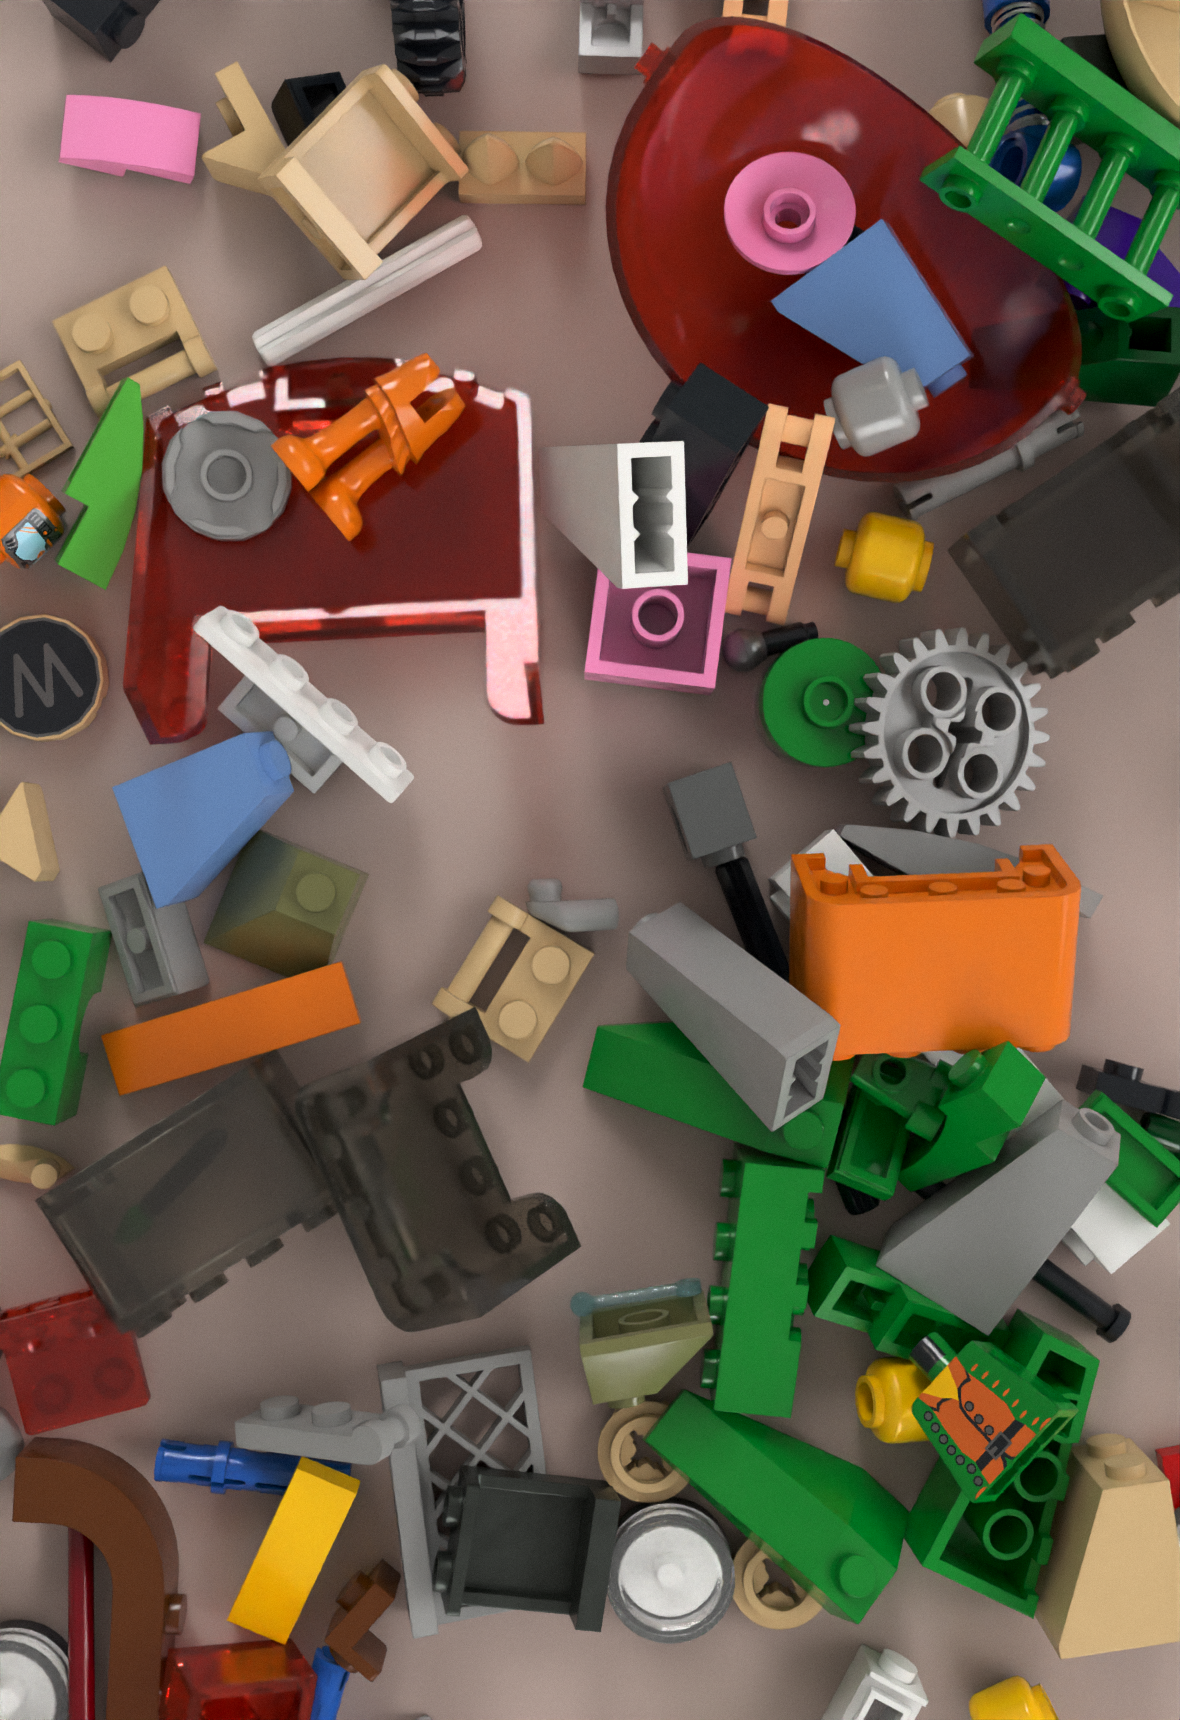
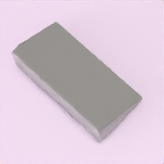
[98,872,209,1008]

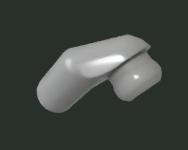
[525,878,619,932]

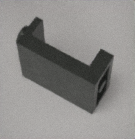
[432,1465,621,1632]

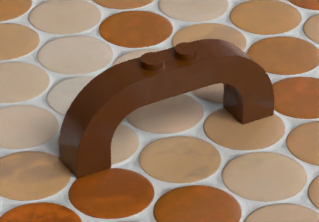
[12,1437,187,1720]

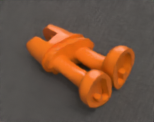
[270,353,466,541]

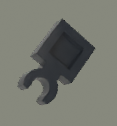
[1076,1059,1180,1120]

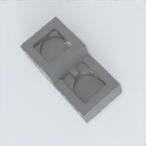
[578,0,644,75]

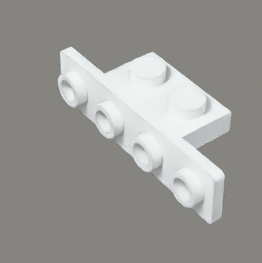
[193,606,414,803]

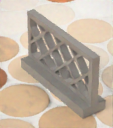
[377,1345,546,1639]

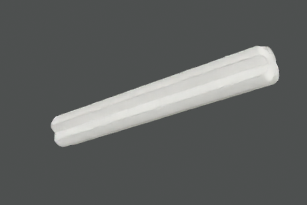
[252,215,482,366]

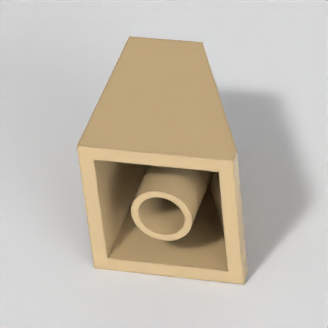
[1035,1433,1180,1660]

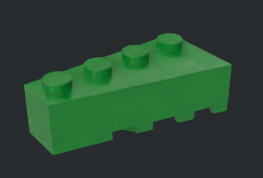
[700,1142,825,1418]
[904,1308,1100,1619]

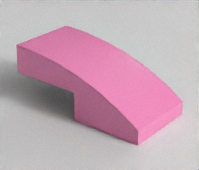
[59,95,201,184]

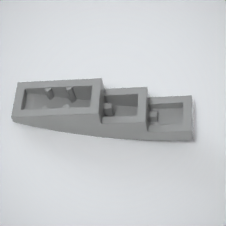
[835,824,1103,918]

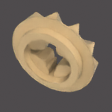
[597,1400,688,1503]
[730,1537,822,1630]

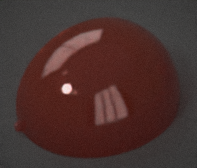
[605,16,1086,483]

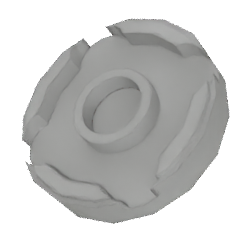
[162,411,292,541]

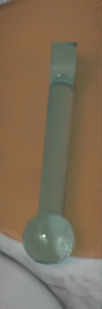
[570,1278,702,1317]

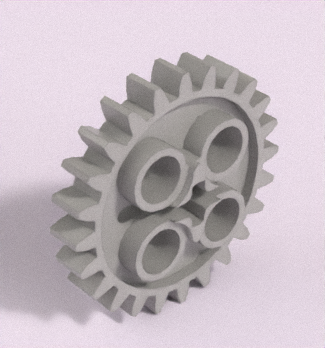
[849,627,1050,837]

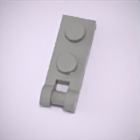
[235,1395,421,1465]

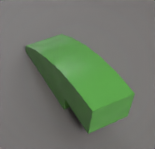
[54,377,144,590]

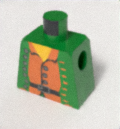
[909,1331,1079,1503]

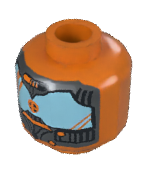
[0,473,66,569]

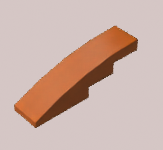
[101,961,362,1096]

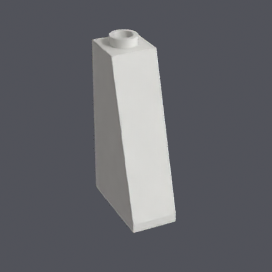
[538,441,688,589]

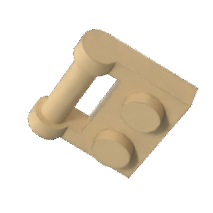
[52,265,218,420]
[432,895,595,1063]

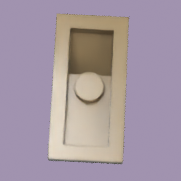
[201,61,285,197]
[0,782,60,882]

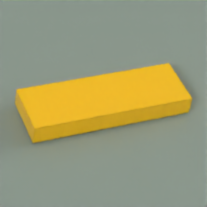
[226,1456,360,1645]

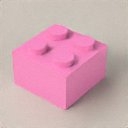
[584,552,732,696]

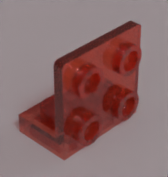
[0,1279,151,1435]

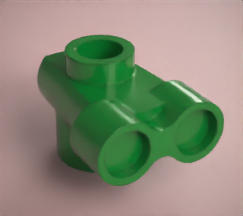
[850,1053,953,1142]

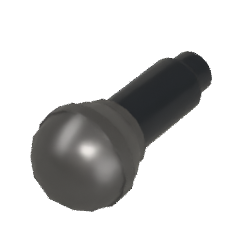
[722,621,818,672]

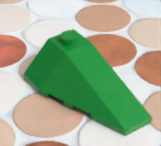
[583,1021,856,1169]
[642,1389,909,1625]

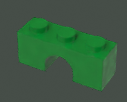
[0,918,112,1126]

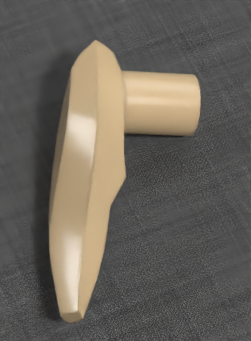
[0,1144,75,1189]

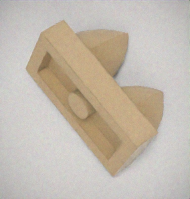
[458,131,586,205]

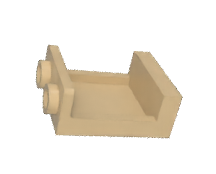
[257,64,469,280]

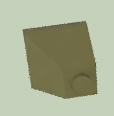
[203,829,369,977]
[579,1291,714,1409]

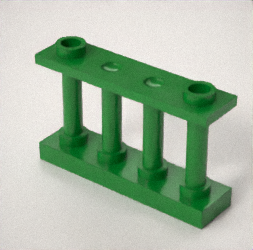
[919,13,1180,323]

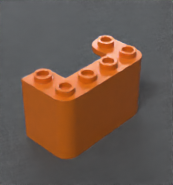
[789,844,1081,1061]

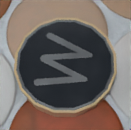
[0,614,109,742]

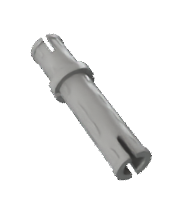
[893,398,1084,521]

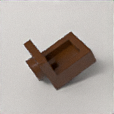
[324,1558,401,1682]

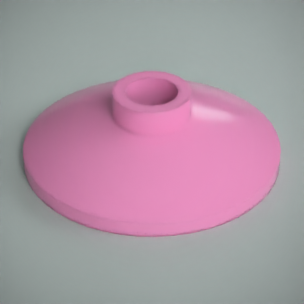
[724,152,856,275]

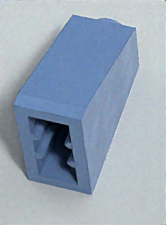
[771,219,974,398]
[112,731,294,909]

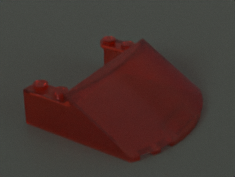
[123,357,544,745]

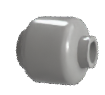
[824,356,929,457]

